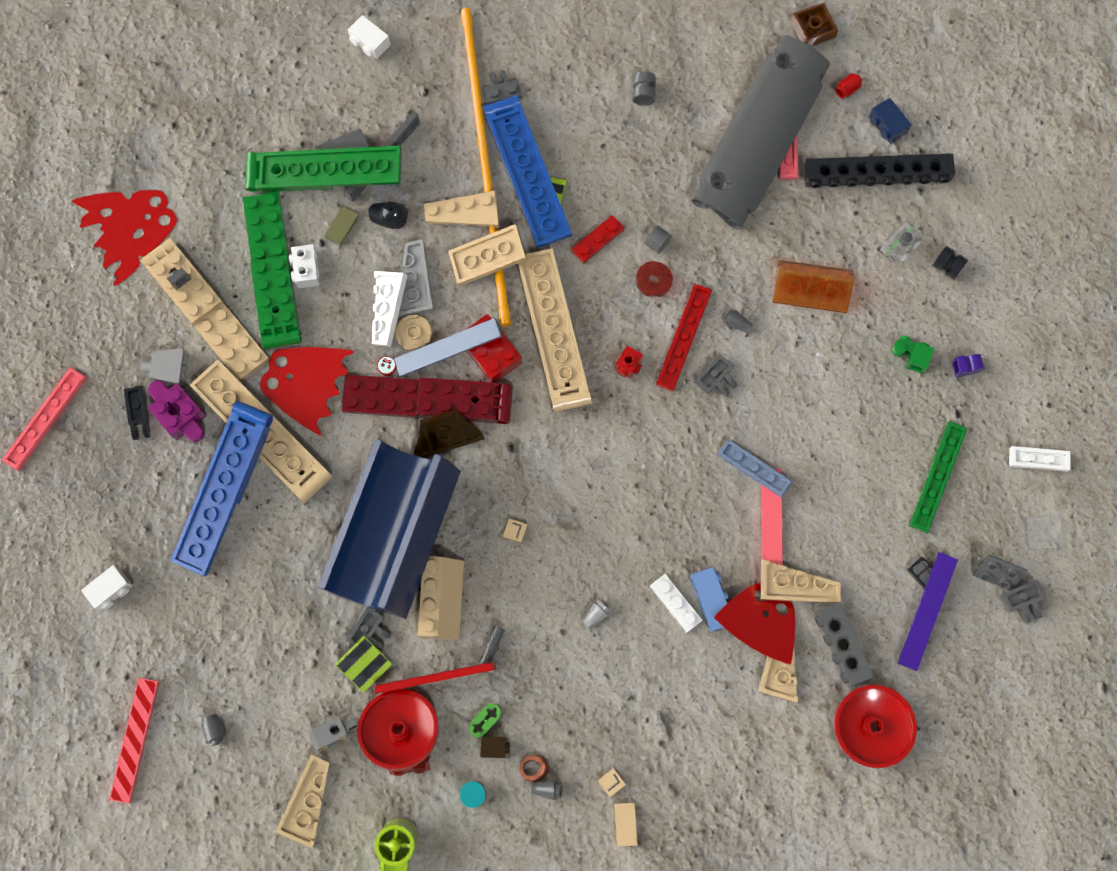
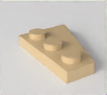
[758,650,798,703]

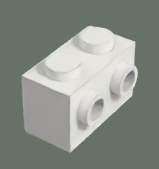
[348,15,391,60]
[289,244,320,288]
[81,565,133,611]

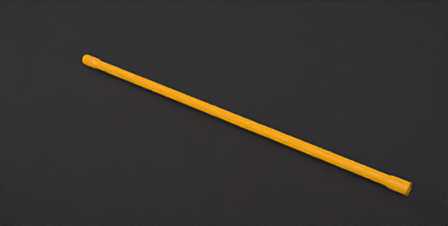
[461,8,511,327]

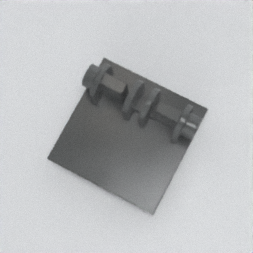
[973,554,1027,590]

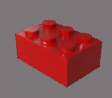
[465,314,522,383]

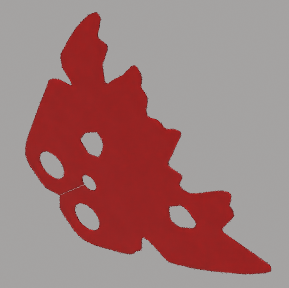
[72,190,177,286]

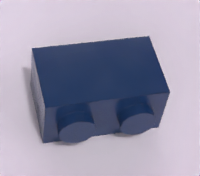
[869,98,912,144]

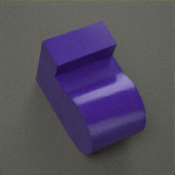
[952,354,985,378]

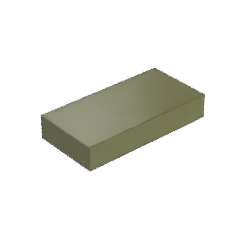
[324,206,360,246]

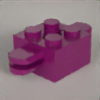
[147,380,206,443]

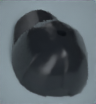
[368,201,408,229]

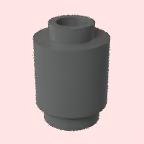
[201,714,226,746]

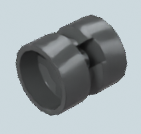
[632,72,656,106]

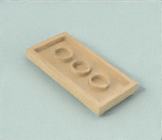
[448,224,528,286]

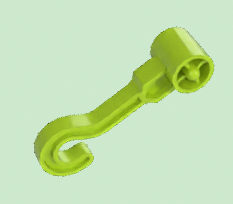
[374,818,419,871]

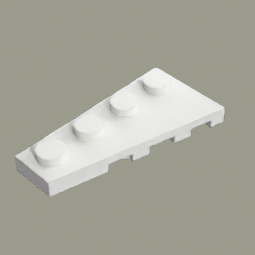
[372,271,408,347]

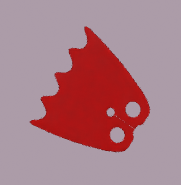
[260,347,354,435]

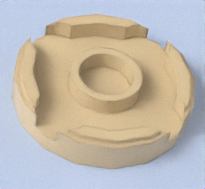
[395,314,433,352]

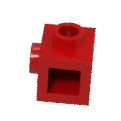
[615,345,643,379]

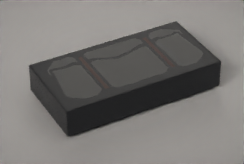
[907,557,949,589]

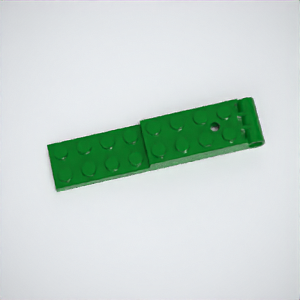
[245,146,402,192]
[242,191,302,350]

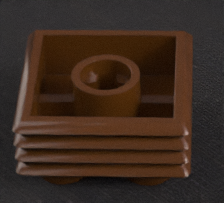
[791,3,838,47]

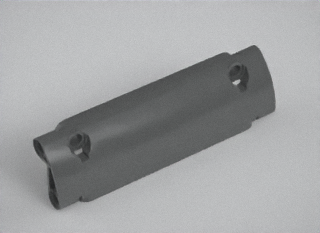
[692,35,830,230]

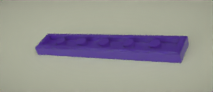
[897,552,958,671]

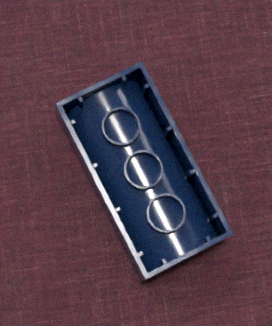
[318,439,461,619]

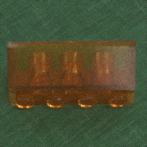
[773,260,855,313]

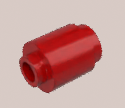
[835,73,862,99]

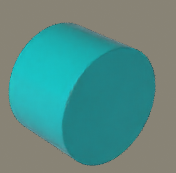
[460,781,486,808]

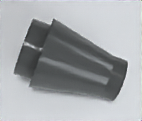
[723,309,753,333]
[531,779,562,800]

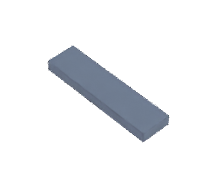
[717,439,793,498]

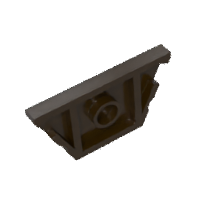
[413,409,485,458]

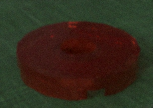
[636,261,673,297]

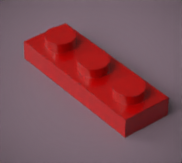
[571,215,625,265]

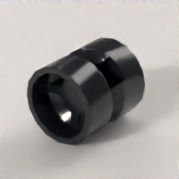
[932,245,968,280]

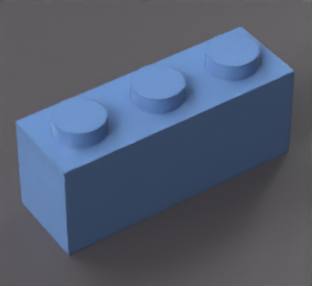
[690,567,729,633]

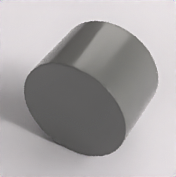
[645,226,672,254]

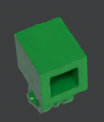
[892,336,934,374]

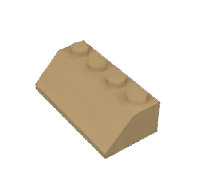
[418,556,464,640]

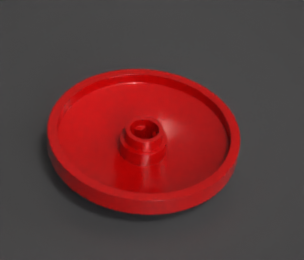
[833,685,917,768]
[357,689,439,771]

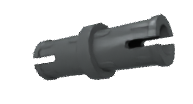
[479,625,505,664]

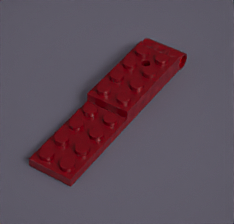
[341,375,513,424]

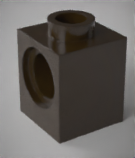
[480,736,510,759]

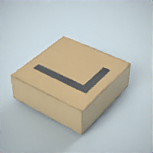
[503,518,528,543]
[597,768,626,797]

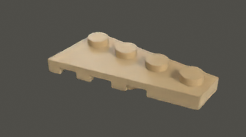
[761,559,841,603]

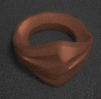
[519,755,550,782]

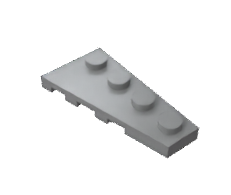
[398,239,434,318]

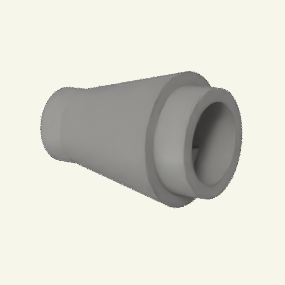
[582,599,610,629]

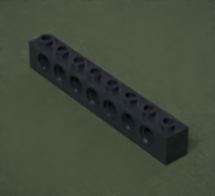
[803,153,956,188]

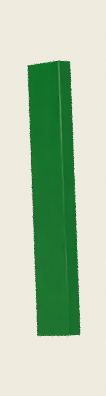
[908,421,967,534]

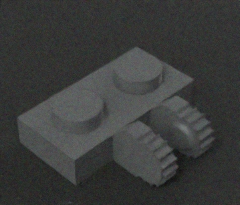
[483,69,522,105]
[694,354,738,397]
[1000,579,1046,624]
[346,607,392,650]

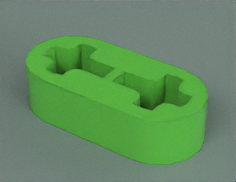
[469,703,501,737]

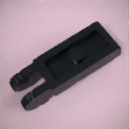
[124,385,150,440]

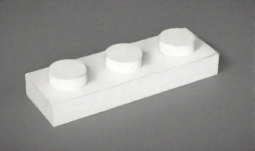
[1009,446,1070,472]
[650,574,702,633]

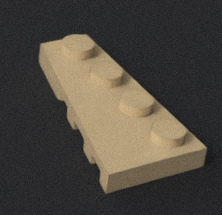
[424,191,500,228]
[275,754,330,849]

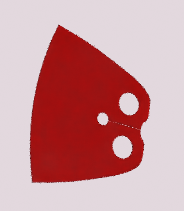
[714,583,796,665]

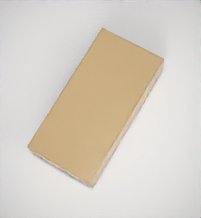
[614,803,637,847]

